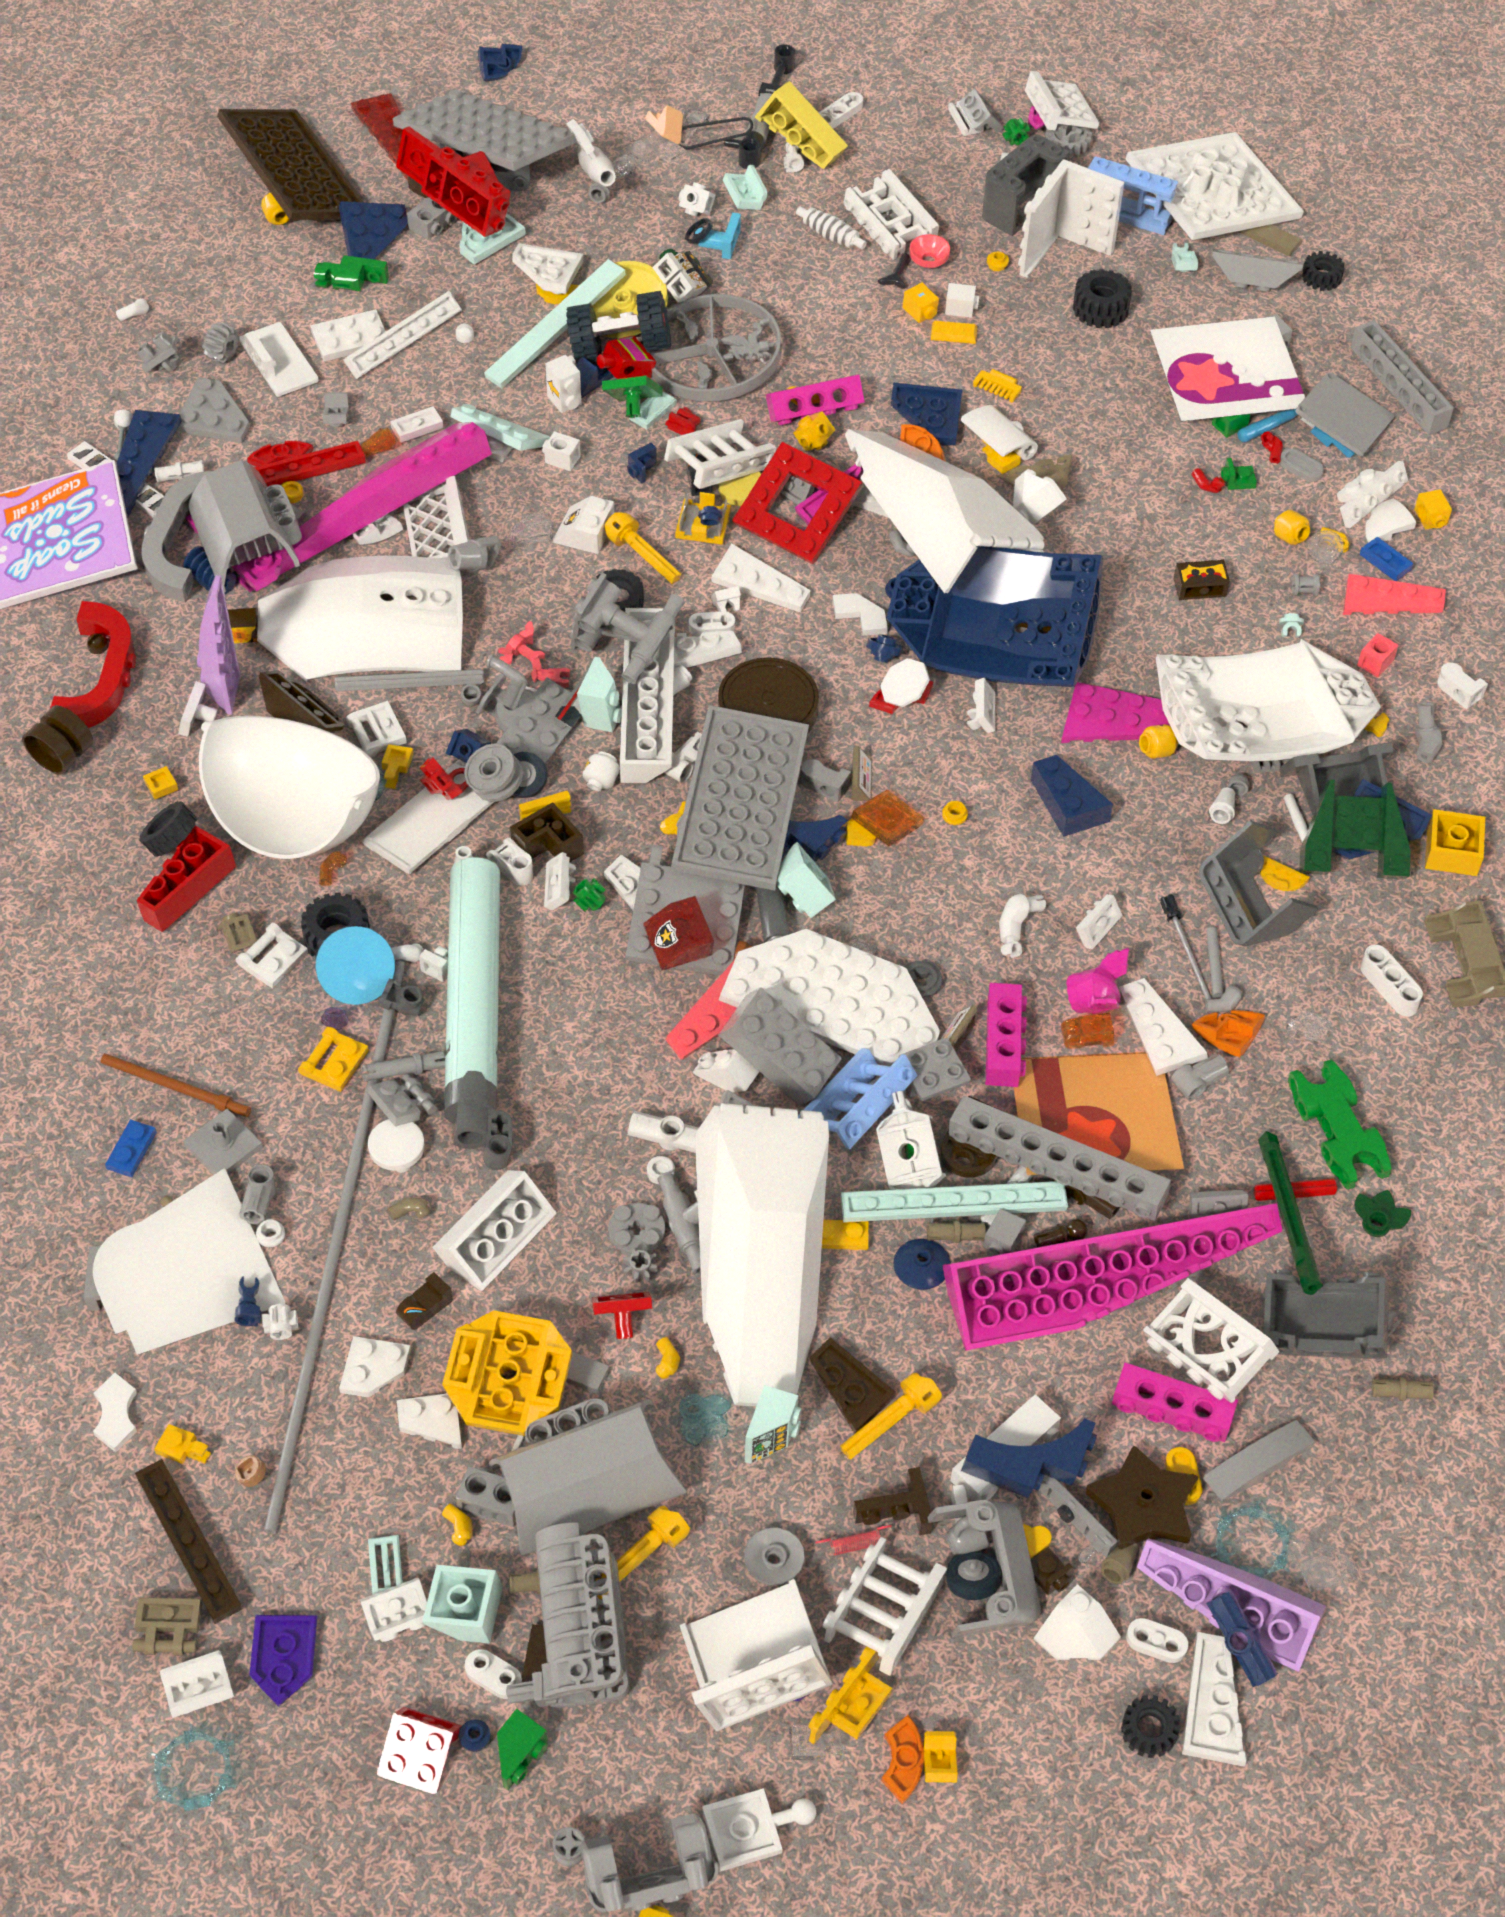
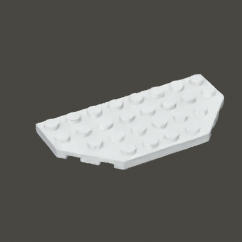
[719,929,940,1066]

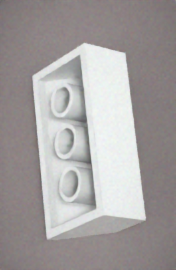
[432,1170,556,1291]

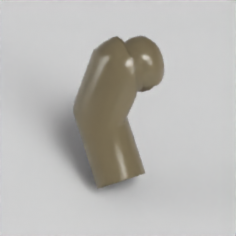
[387,1198,431,1221]

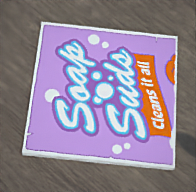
[0,460,138,609]

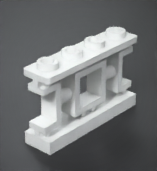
[844,169,939,260]

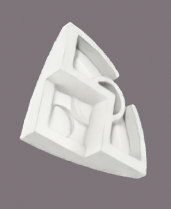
[1365,499,1416,543]
[353,514,403,545]

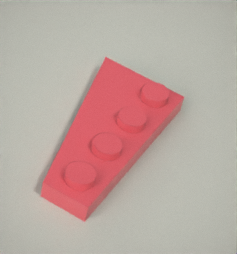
[1343,574,1446,615]
[665,960,737,1060]

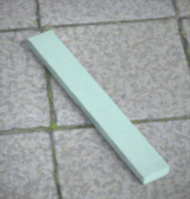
[484,259,626,389]
[840,1181,1068,1222]

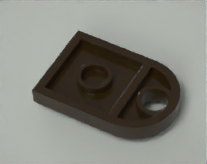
[941,1096,1009,1178]

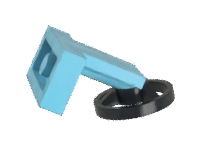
[685,212,741,259]

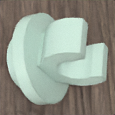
[1279,613,1304,638]

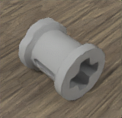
[1291,574,1320,596]

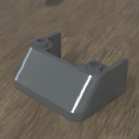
[1199,820,1319,947]

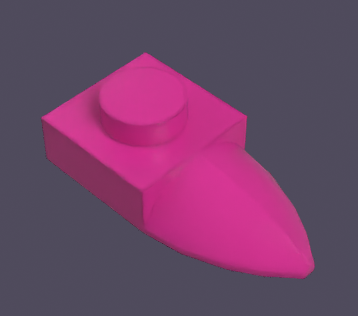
[1028,106,1045,129]

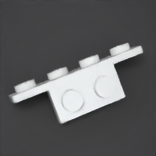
[1337,461,1408,528]

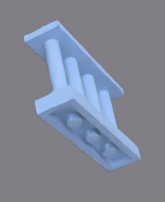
[798,1048,918,1149]

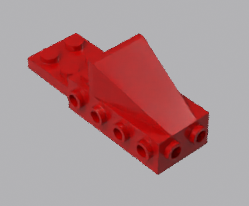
[396,126,511,237]

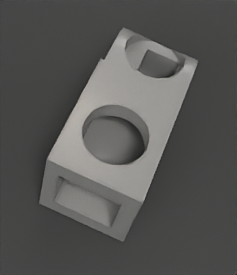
[801,759,851,802]

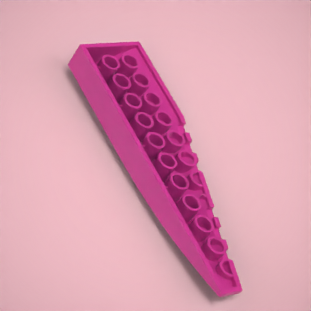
[237,422,492,592]

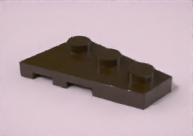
[810,1337,895,1434]

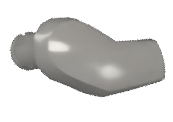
[1415,702,1442,763]

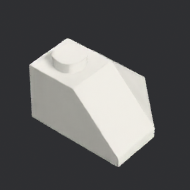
[1013,469,1067,525]
[1034,1584,1121,1660]

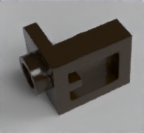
[1031,1547,1074,1595]

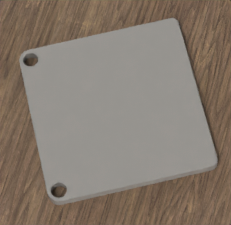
[1296,373,1395,456]

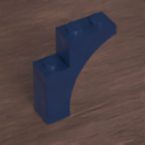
[782,815,848,862]
[961,1418,1097,1498]

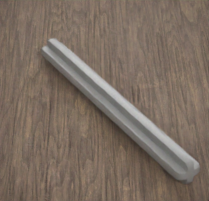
[334,669,484,691]

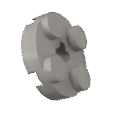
[608,1203,665,1257]

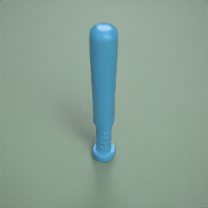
[1238,409,1298,443]

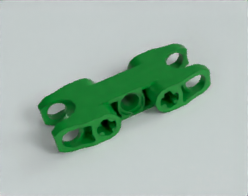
[1288,1059,1392,1190]

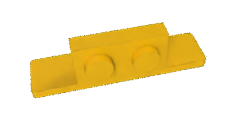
[808,1637,892,1744]

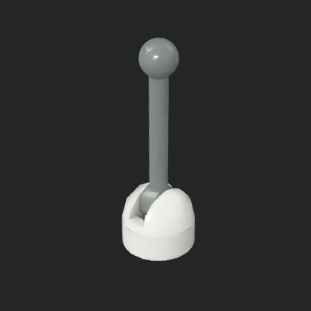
[114,410,133,461]

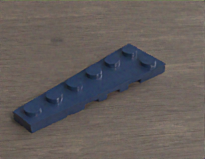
[116,410,182,518]

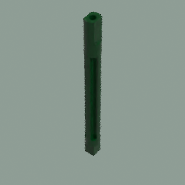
[1258,1131,1323,1295]

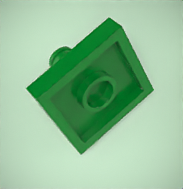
[602,376,663,418]

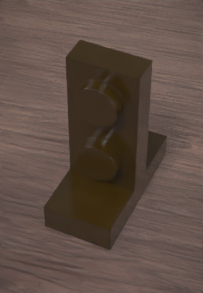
[853,1467,933,1536]

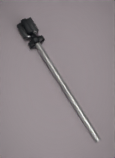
[1160,894,1211,999]

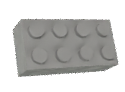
[718,987,842,1106]

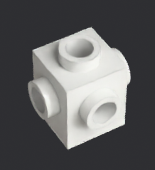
[679,182,716,217]

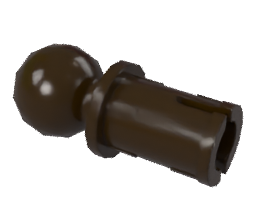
[1034,1219,1088,1247]

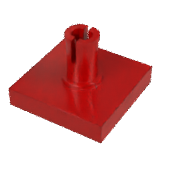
[591,1291,652,1339]

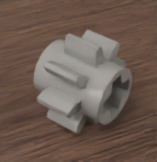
[623,1246,658,1283]

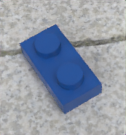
[1359,537,1414,581]
[105,1119,157,1177]

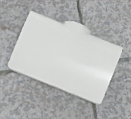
[961,405,1038,460]

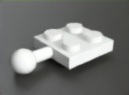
[702,1788,816,1872]

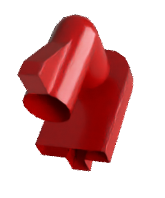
[665,407,701,435]

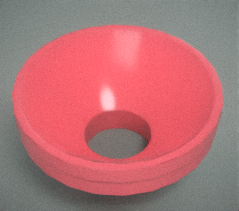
[910,234,950,268]

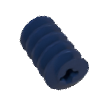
[183,546,236,595]

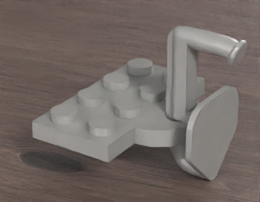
[476,654,582,764]

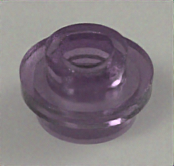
[321,1007,348,1030]

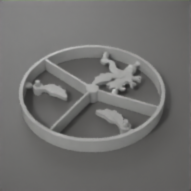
[644,294,782,401]

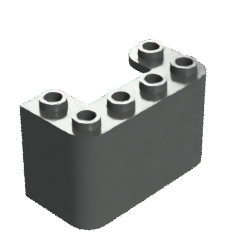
[982,134,1070,236]
[1264,1269,1390,1359]

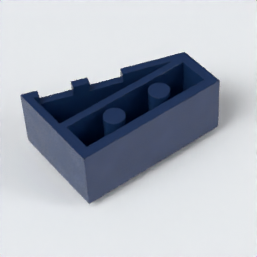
[1031,755,1113,837]

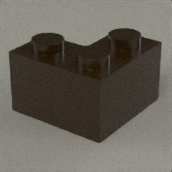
[510,802,584,863]

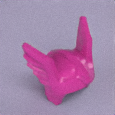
[1066,948,1130,1015]

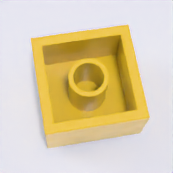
[1425,809,1485,876]

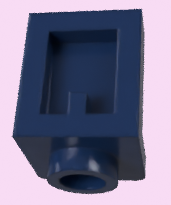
[627,442,657,484]

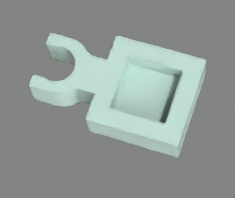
[1171,243,1198,272]

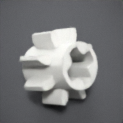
[262,1304,298,1340]

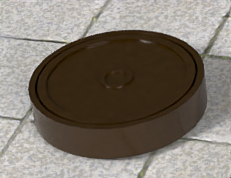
[718,657,819,734]

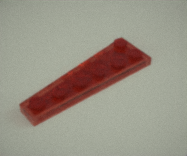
[351,93,408,181]

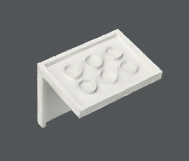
[1018,159,1124,278]
[679,1579,833,1731]

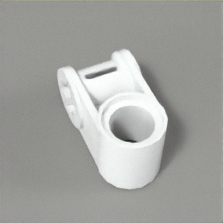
[486,837,534,886]

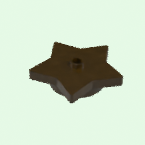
[1085,1446,1198,1549]

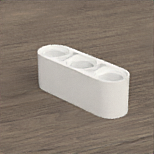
[1360,945,1423,1017]

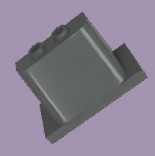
[1279,742,1394,816]

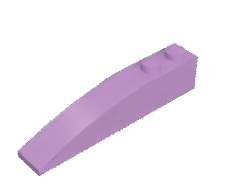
[197,575,241,714]
[1137,1538,1326,1672]

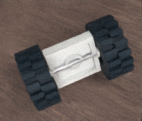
[566,290,671,363]

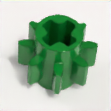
[1002,118,1030,146]
[573,878,606,912]

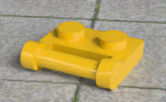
[298,1027,369,1092]

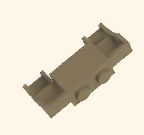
[1424,900,1505,1008]

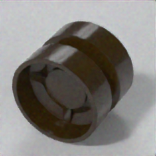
[22,705,93,775]

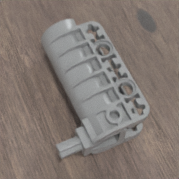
[506,1523,630,1708]

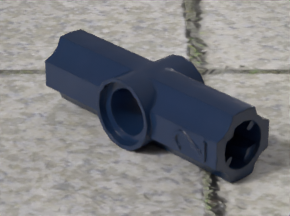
[1206,1590,1278,1687]

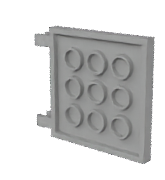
[625,845,745,975]

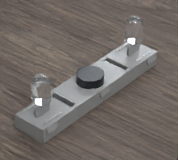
[1015,1475,1118,1564]

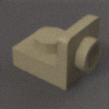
[217,912,257,953]

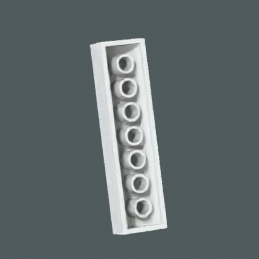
[620,608,675,783]

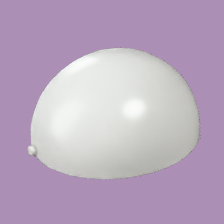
[199,716,380,859]

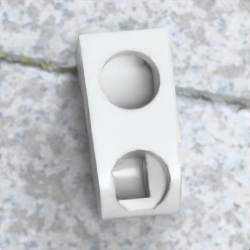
[1437,662,1488,709]

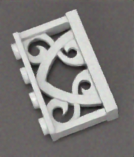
[1143,1278,1279,1403]

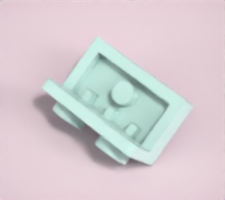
[723,165,767,210]

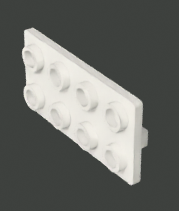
[239,322,319,397]

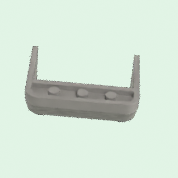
[928,1500,1041,1639]

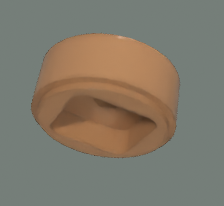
[235,1455,266,1487]

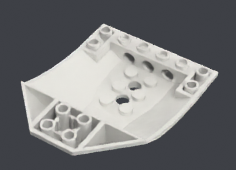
[257,556,463,682]
[1156,639,1381,761]

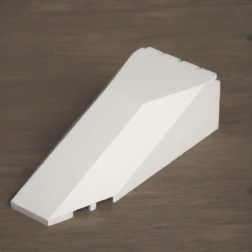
[845,429,1044,593]
[695,1103,829,1407]

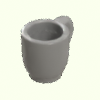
[945,1516,989,1556]

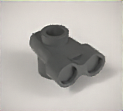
[377,978,425,1017]

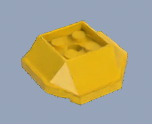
[442,1310,573,1436]

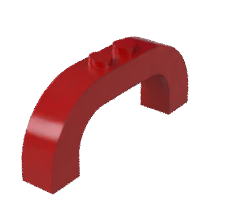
[50,601,136,728]

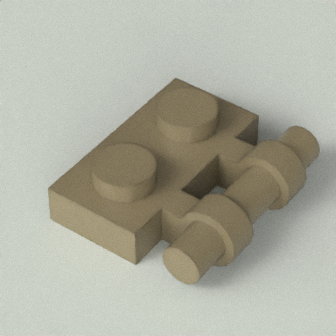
[132,1597,202,1656]

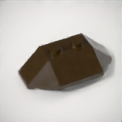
[259,670,344,733]

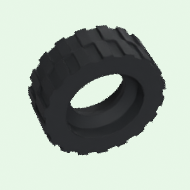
[596,569,644,612]
[139,801,197,857]

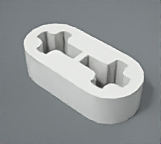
[689,612,735,636]

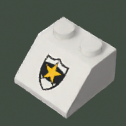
[553,496,614,554]

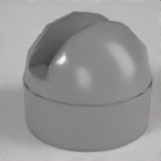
[461,684,481,706]
[1228,774,1249,796]

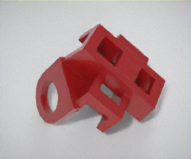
[420,757,469,800]

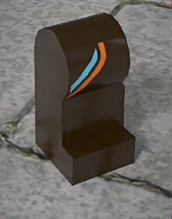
[396,1272,453,1330]

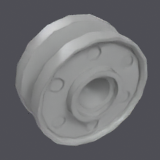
[464,744,523,802]

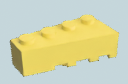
[755,81,848,169]

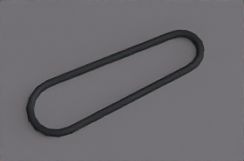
[677,117,753,150]

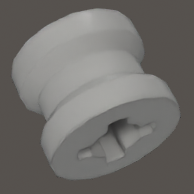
[553,1827,585,1867]

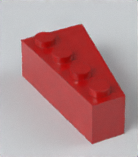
[136,825,236,932]

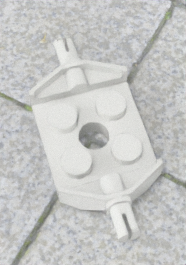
[876,1091,946,1190]

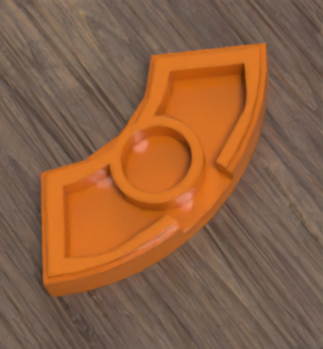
[900,424,946,462]
[881,1715,924,1804]

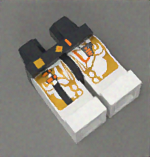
[652,251,713,303]

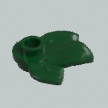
[1354,1190,1411,1237]

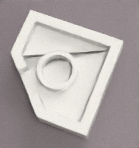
[339,1336,411,1397]

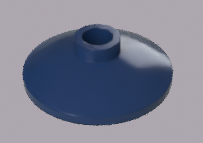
[893,1239,950,1290]

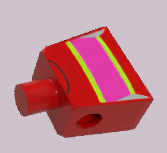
[597,335,656,379]

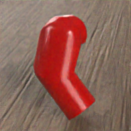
[1261,431,1283,464]
[1191,468,1225,494]

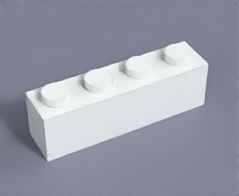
[950,1395,1061,1501]

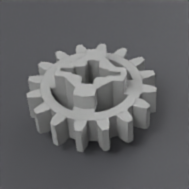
[1045,124,1092,157]

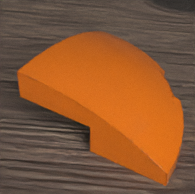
[1192,1010,1265,1058]

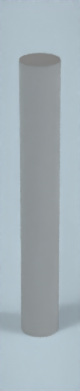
[1206,927,1223,998]

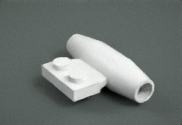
[566,119,616,186]

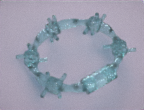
[1210,1501,1295,1578]
[150,1724,237,1812]

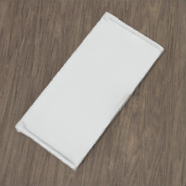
[362,759,494,874]

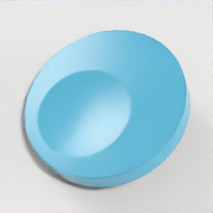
[315,926,395,1005]

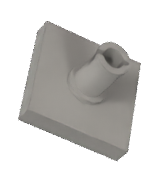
[183,1109,263,1175]

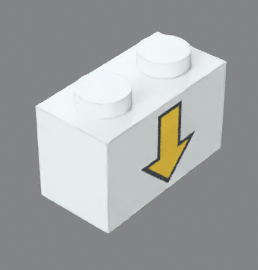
[545,355,581,413]

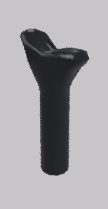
[878,253,910,289]

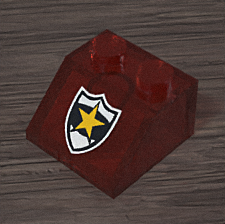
[643,896,714,971]

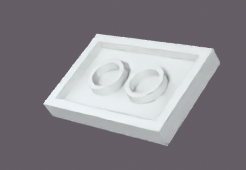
[310,309,386,361]

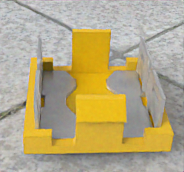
[675,492,731,545]

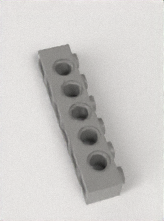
[1350,320,1454,435]

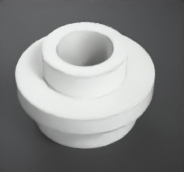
[256,1219,285,1247]

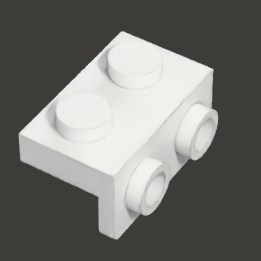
[360,1577,427,1642]
[160,1651,234,1718]

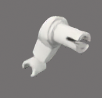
[999,894,1046,958]

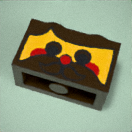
[1173,560,1230,600]

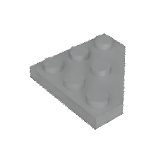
[177,377,250,444]

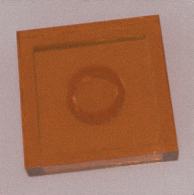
[851,789,924,847]

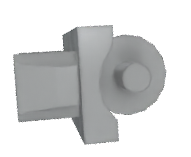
[137,331,181,372]

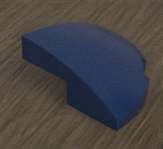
[478,44,522,81]

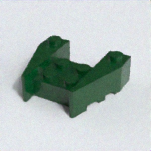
[1299,779,1411,880]

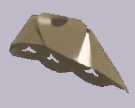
[996,454,1072,491]

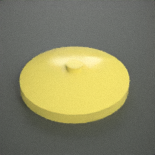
[593,261,668,338]

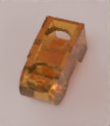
[1061,1012,1114,1049]

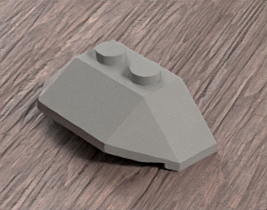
[1212,248,1303,291]

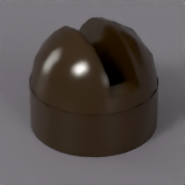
[87,633,108,654]

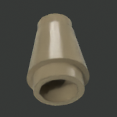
[1101,1543,1139,1584]

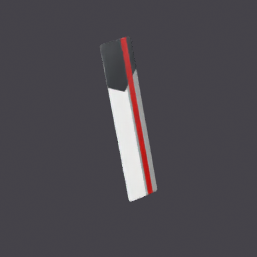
[555,667,590,727]

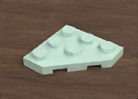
[459,213,526,265]

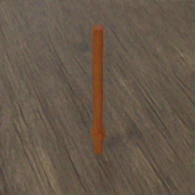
[101,1053,251,1117]

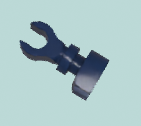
[234,1276,262,1327]

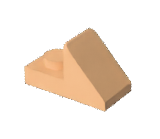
[645,105,683,144]

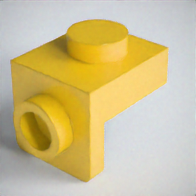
[923,1731,958,1783]

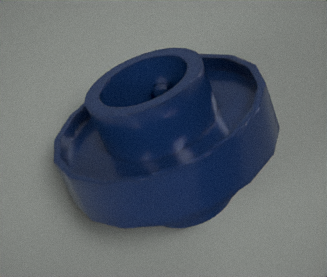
[866,634,903,663]

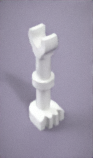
[780,133,804,172]

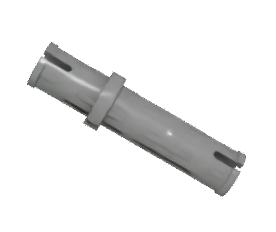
[361,1051,445,1082]

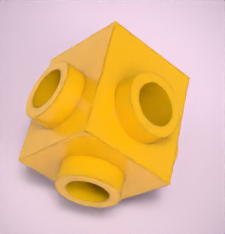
[793,411,836,451]

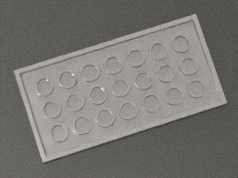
[393,90,577,171]
[671,705,809,891]

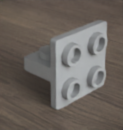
[898,1038,970,1101]

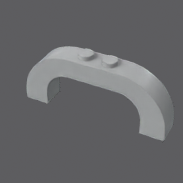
[142,471,212,602]

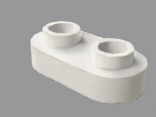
[1126,1618,1188,1663]
[465,1649,522,1699]

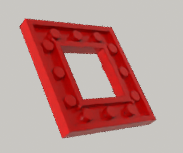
[732,442,864,564]

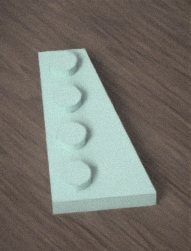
[450,404,550,451]

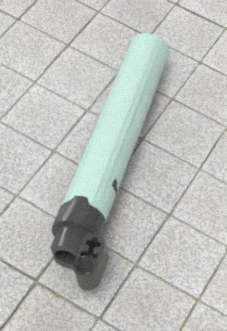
[444,857,513,1170]

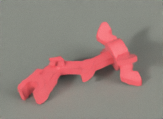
[498,621,570,688]

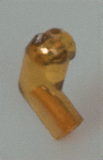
[319,851,347,886]

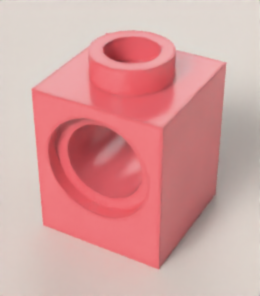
[1357,633,1398,677]

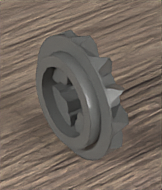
[904,961,942,998]

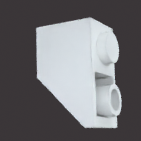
[693,1049,760,1092]

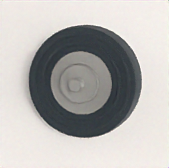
[512,752,548,798]
[946,1551,1001,1600]

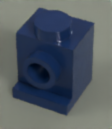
[445,729,491,763]

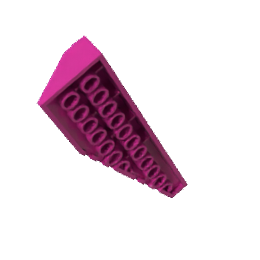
[942,1203,1282,1350]

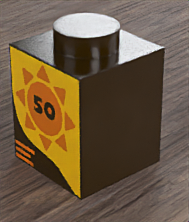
[227,608,258,643]

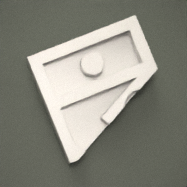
[397,1394,462,1449]

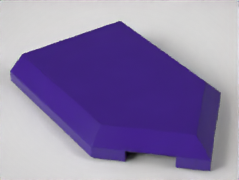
[249,1615,318,1707]

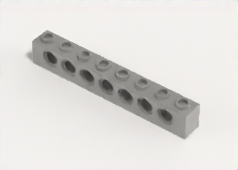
[949,1096,1171,1221]

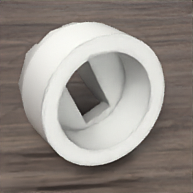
[456,323,474,343]

